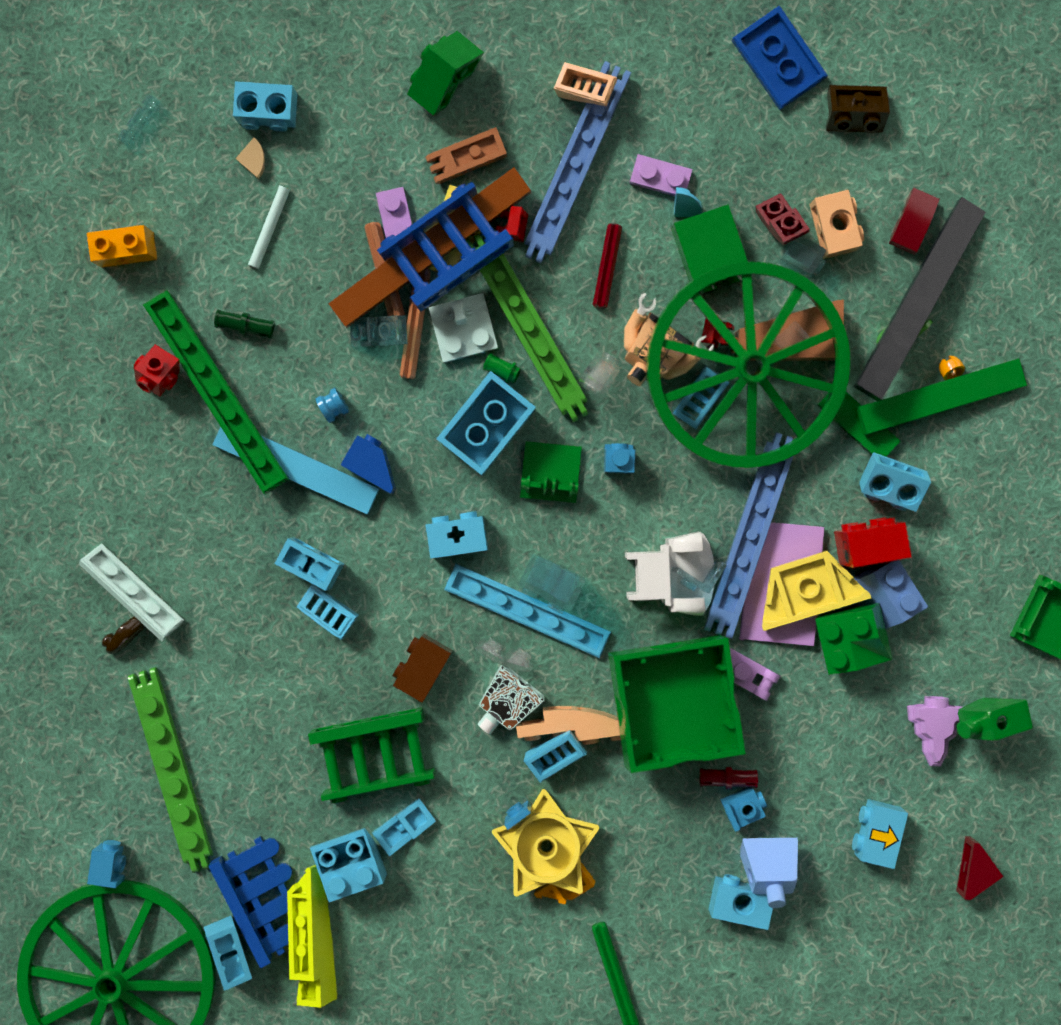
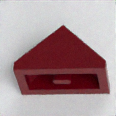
[956,836,1004,900]

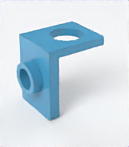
[504,800,532,830]

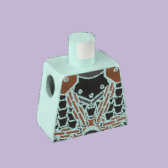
[478,662,544,735]

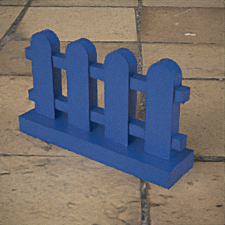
[208,836,292,968]

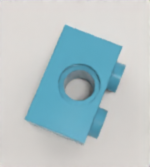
[708,874,773,930]

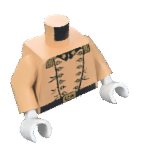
[624,293,714,386]

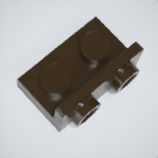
[826,85,890,133]

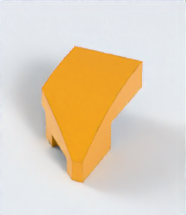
[534,860,596,905]

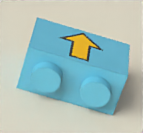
[852,799,908,869]

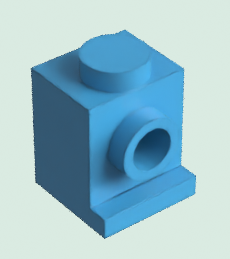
[604,443,635,473]
[720,787,768,832]
[87,840,126,888]

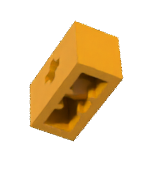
[87,225,157,267]

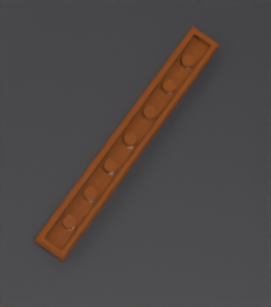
[328,167,531,328]

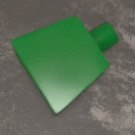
[957,698,1033,741]

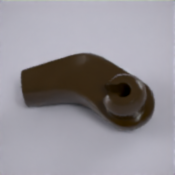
[102,616,145,654]

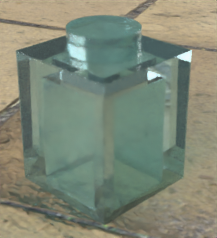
[778,236,827,279]

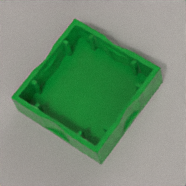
[608,635,746,773]

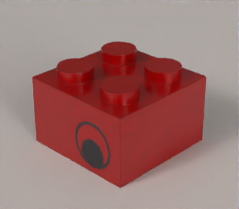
[834,517,911,567]

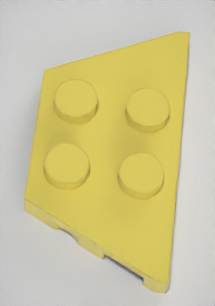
[762,551,871,631]

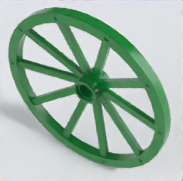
[646,262,850,468]
[17,880,215,1025]

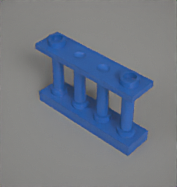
[377,182,514,312]

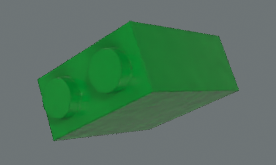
[671,204,748,295]

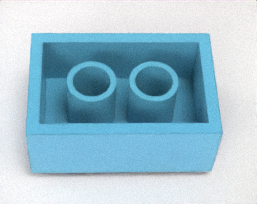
[436,371,536,476]

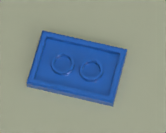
[731,5,828,110]

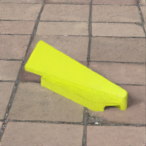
[287,865,337,1008]

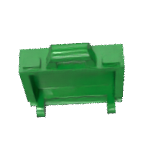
[1010,575,1061,660]

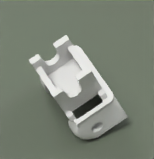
[625,531,715,616]

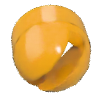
[939,356,965,380]

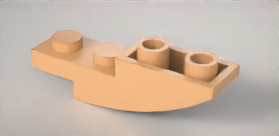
[516,706,621,745]

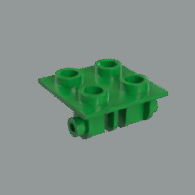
[520,441,582,503]

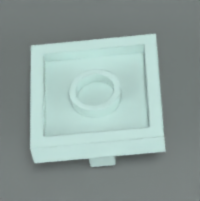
[429,293,498,363]

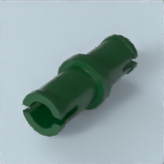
[214,309,275,339]

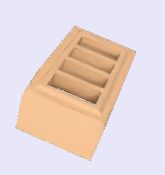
[554,62,617,106]

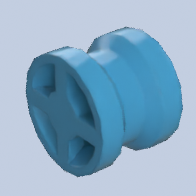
[315,387,350,423]

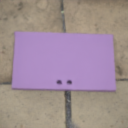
[739,522,824,646]

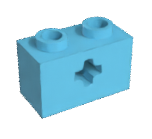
[426,511,488,559]

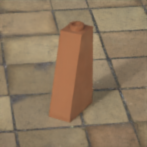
[730,300,844,361]

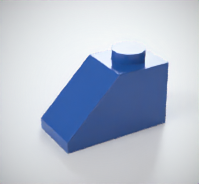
[341,434,396,494]

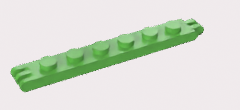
[466,234,588,423]
[128,667,213,873]

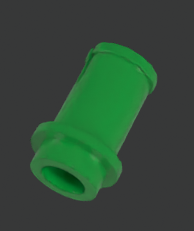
[483,353,521,384]

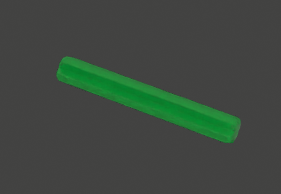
[592,921,639,1025]

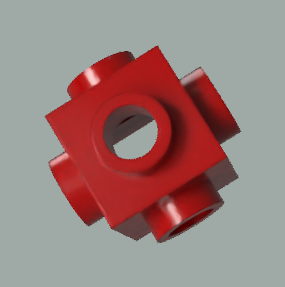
[133,344,180,397]

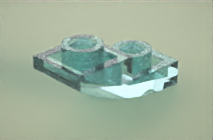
[350,315,408,347]

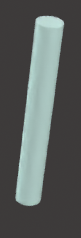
[248,186,290,269]

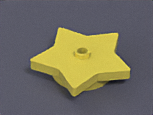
[492,789,599,896]

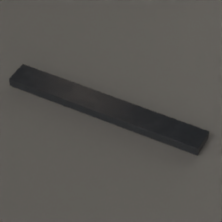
[853,197,986,402]

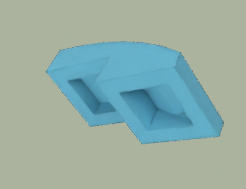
[372,798,436,857]

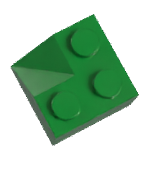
[815,603,893,675]

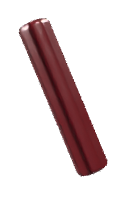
[593,223,622,308]

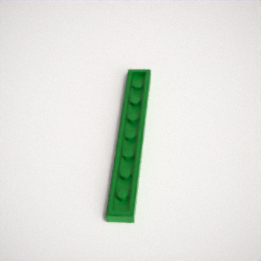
[143,290,289,495]

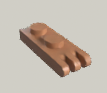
[425,127,507,184]

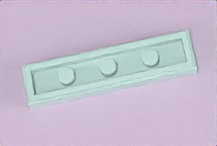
[79,543,184,641]

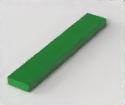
[856,358,1027,435]

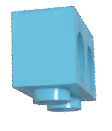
[233,81,298,132]
[859,452,931,512]
[275,537,345,591]
[204,916,252,991]

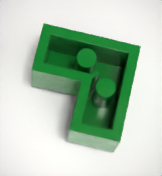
[407,31,484,116]

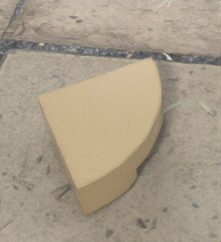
[236,138,265,179]

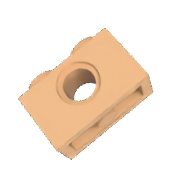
[809,189,864,259]

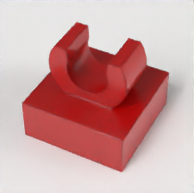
[496,206,529,242]
[701,315,734,349]

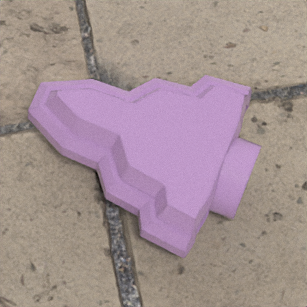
[907,696,962,767]

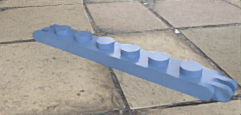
[525,61,631,264]
[704,432,793,639]

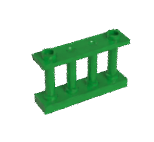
[308,707,436,803]

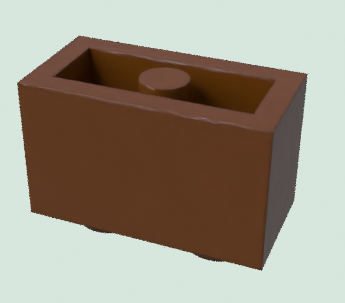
[392,634,453,703]

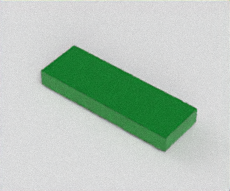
[817,392,900,457]

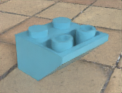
[310,828,387,902]

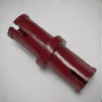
[699,767,758,790]

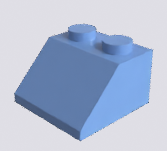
[852,560,928,629]

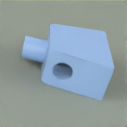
[740,838,798,908]

